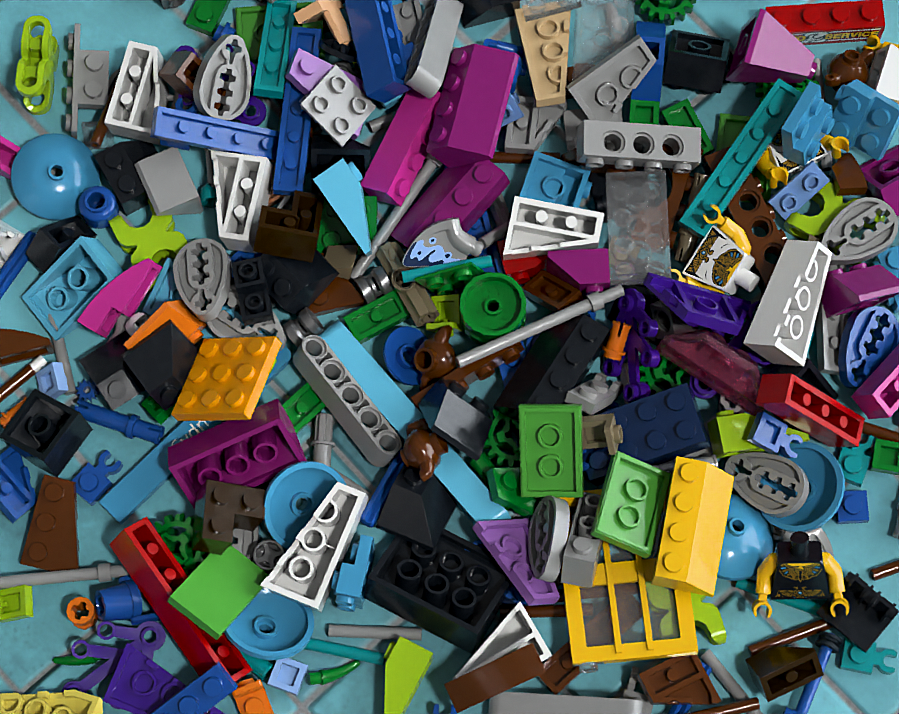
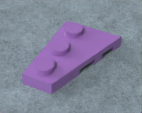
[285,48,372,140]
[472,518,560,606]

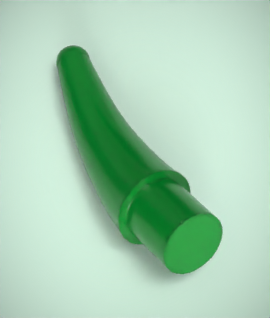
[52,645,103,666]
[307,660,360,685]

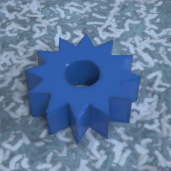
[76,379,100,403]

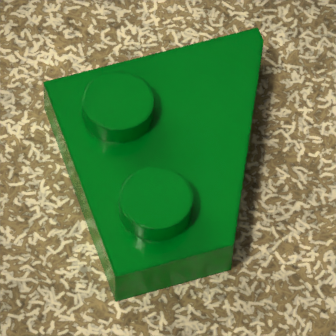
[486,467,544,517]

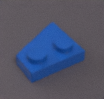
[0,447,37,524]

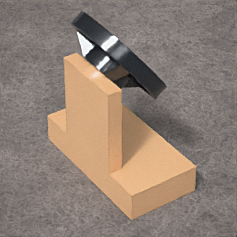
[293,0,357,62]

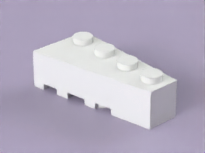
[743,240,832,366]
[260,482,369,612]

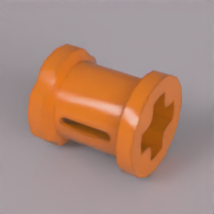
[66,597,98,630]

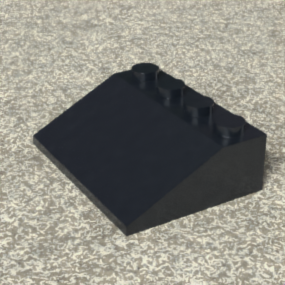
[364,529,513,654]

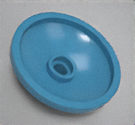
[11,133,100,221]
[760,442,845,533]
[263,461,347,549]
[717,494,773,581]
[224,589,314,660]

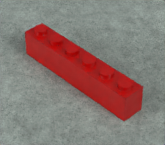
[109,516,252,684]

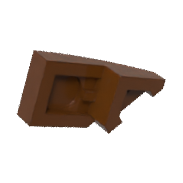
[828,153,868,196]

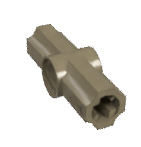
[375,241,440,327]

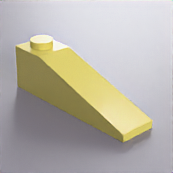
[0,689,103,714]

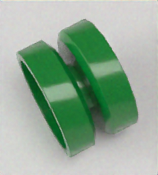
[460,272,526,345]

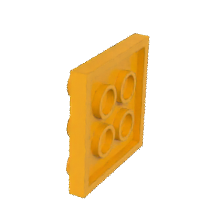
[171,336,282,421]

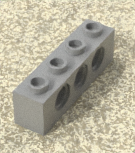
[577,119,701,173]

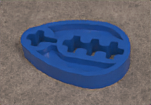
[838,306,899,388]

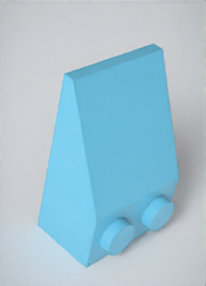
[313,158,372,257]
[21,236,124,341]

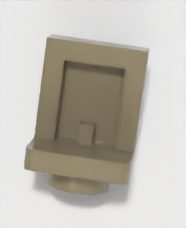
[582,413,623,455]

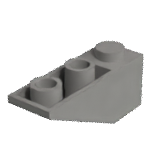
[561,492,603,588]

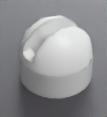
[125,312,149,336]

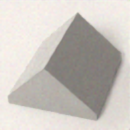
[134,147,204,216]

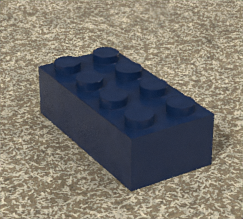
[583,383,711,486]

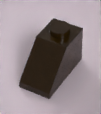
[745,646,824,702]

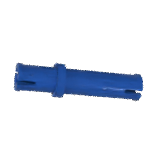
[74,399,165,445]

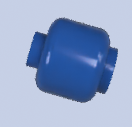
[78,186,119,229]

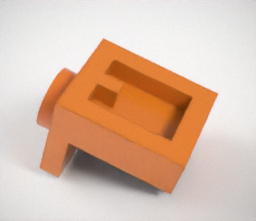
[232,678,274,714]

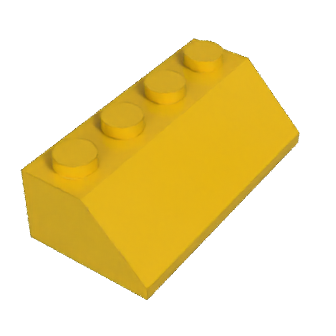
[651,456,734,597]

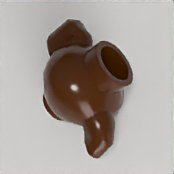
[824,49,875,92]
[414,325,456,391]
[400,418,448,482]

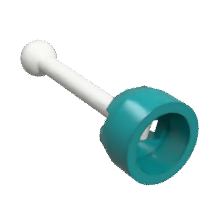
[200,148,217,208]

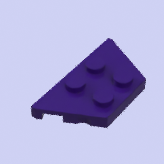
[643,272,751,336]

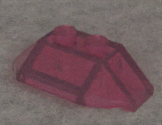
[655,329,765,416]

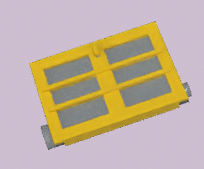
[557,485,698,673]

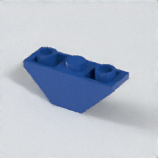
[631,21,666,101]

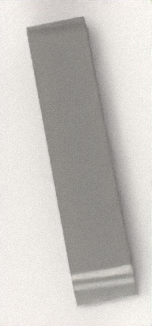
[404,0,464,99]
[293,335,402,467]
[488,692,643,714]

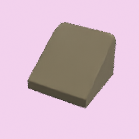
[325,244,359,280]

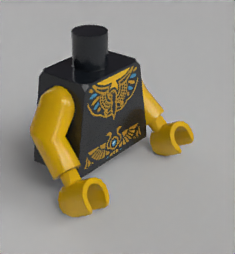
[751,531,849,618]

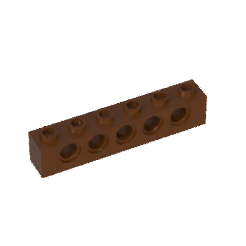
[702,146,787,295]

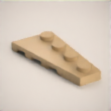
[514,0,571,108]

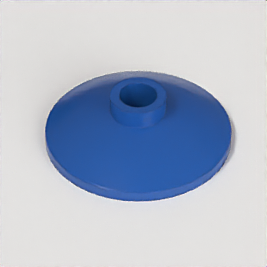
[383,326,428,386]

